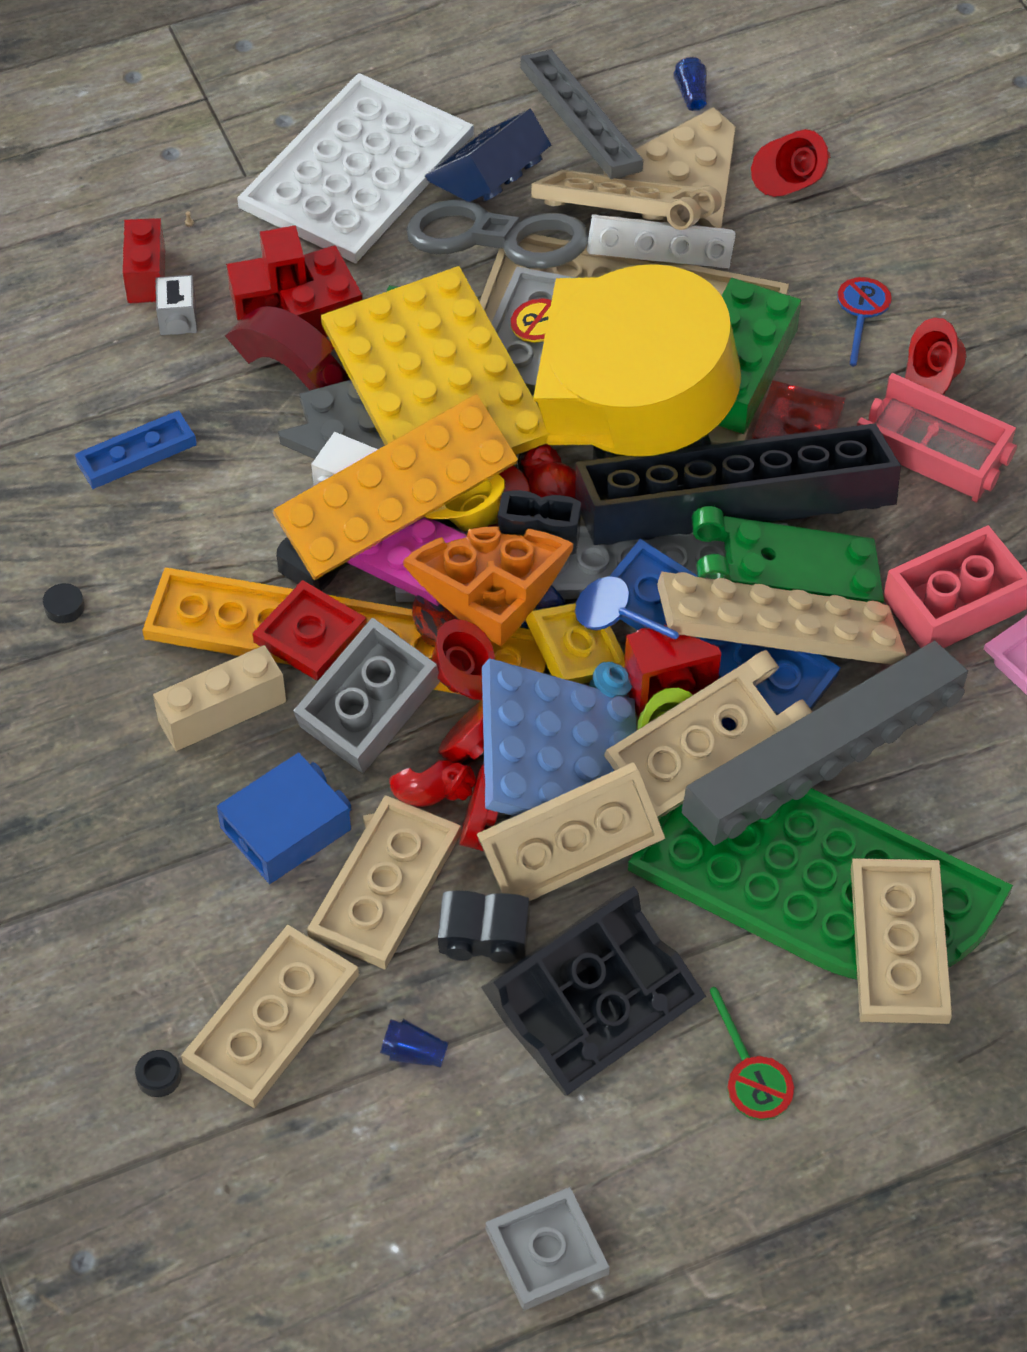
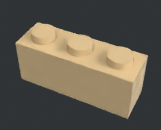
[153,645,286,751]

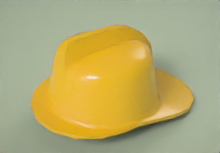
[425,474,505,532]

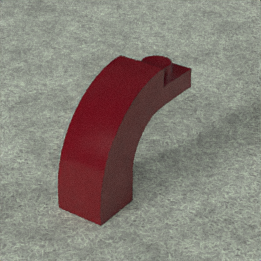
[225,306,350,391]

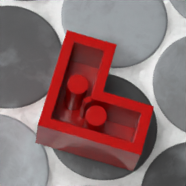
[226,225,307,321]
[280,245,363,337]

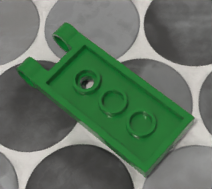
[692,506,884,604]

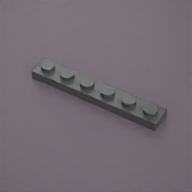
[520,49,644,179]

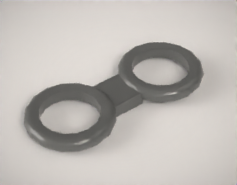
[406,200,589,269]

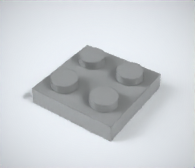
[485,1187,610,1311]

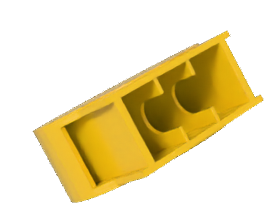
[533,264,741,456]

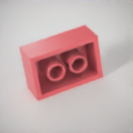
[883,525,1027,648]

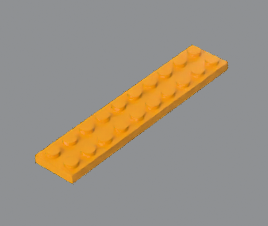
[142,567,547,694]

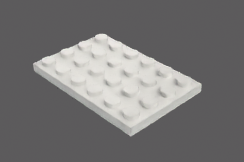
[237,73,474,264]

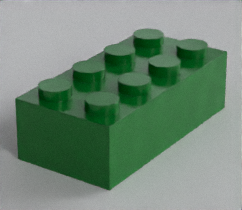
[717,277,802,435]

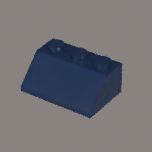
[424,108,552,202]

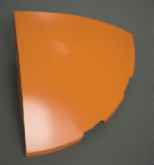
[403,526,573,646]

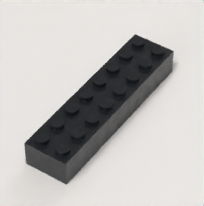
[575,423,901,545]

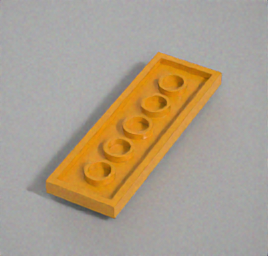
[273,393,518,580]

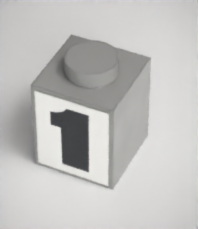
[156,275,197,335]

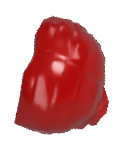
[521,444,576,499]
[389,760,476,808]

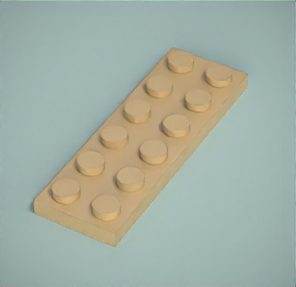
[657,571,906,665]

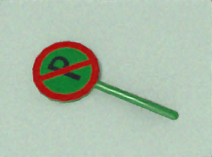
[710,987,794,1121]

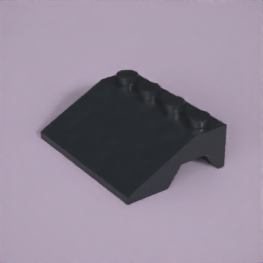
[481,886,707,1096]

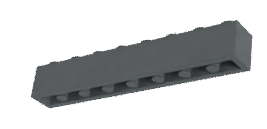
[681,640,968,846]

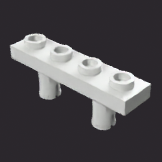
[586,215,736,269]

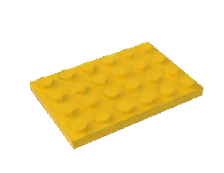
[321,266,550,455]

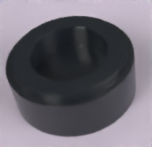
[43,583,85,624]
[135,1050,181,1097]

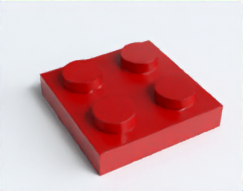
[252,580,367,681]

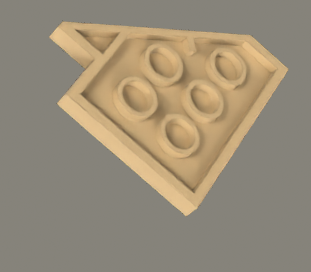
[604,107,735,228]

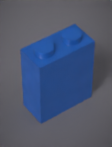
[217,752,352,885]

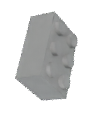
[293,617,440,774]

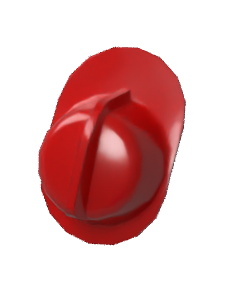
[751,129,831,197]
[905,317,967,395]
[431,619,495,700]

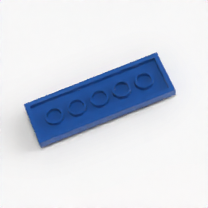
[610,539,841,715]

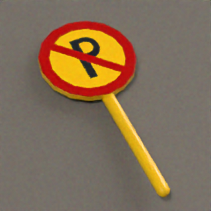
[511,298,552,343]

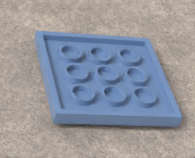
[482,658,636,816]

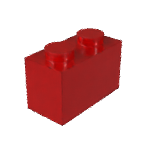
[123,218,165,303]

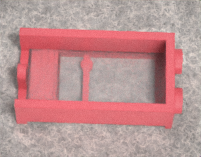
[857,373,1017,503]

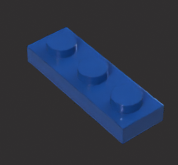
[75,410,197,489]

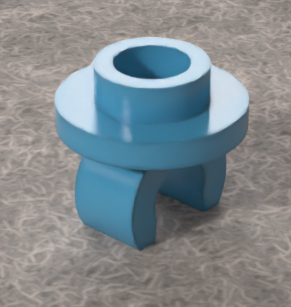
[589,662,632,698]

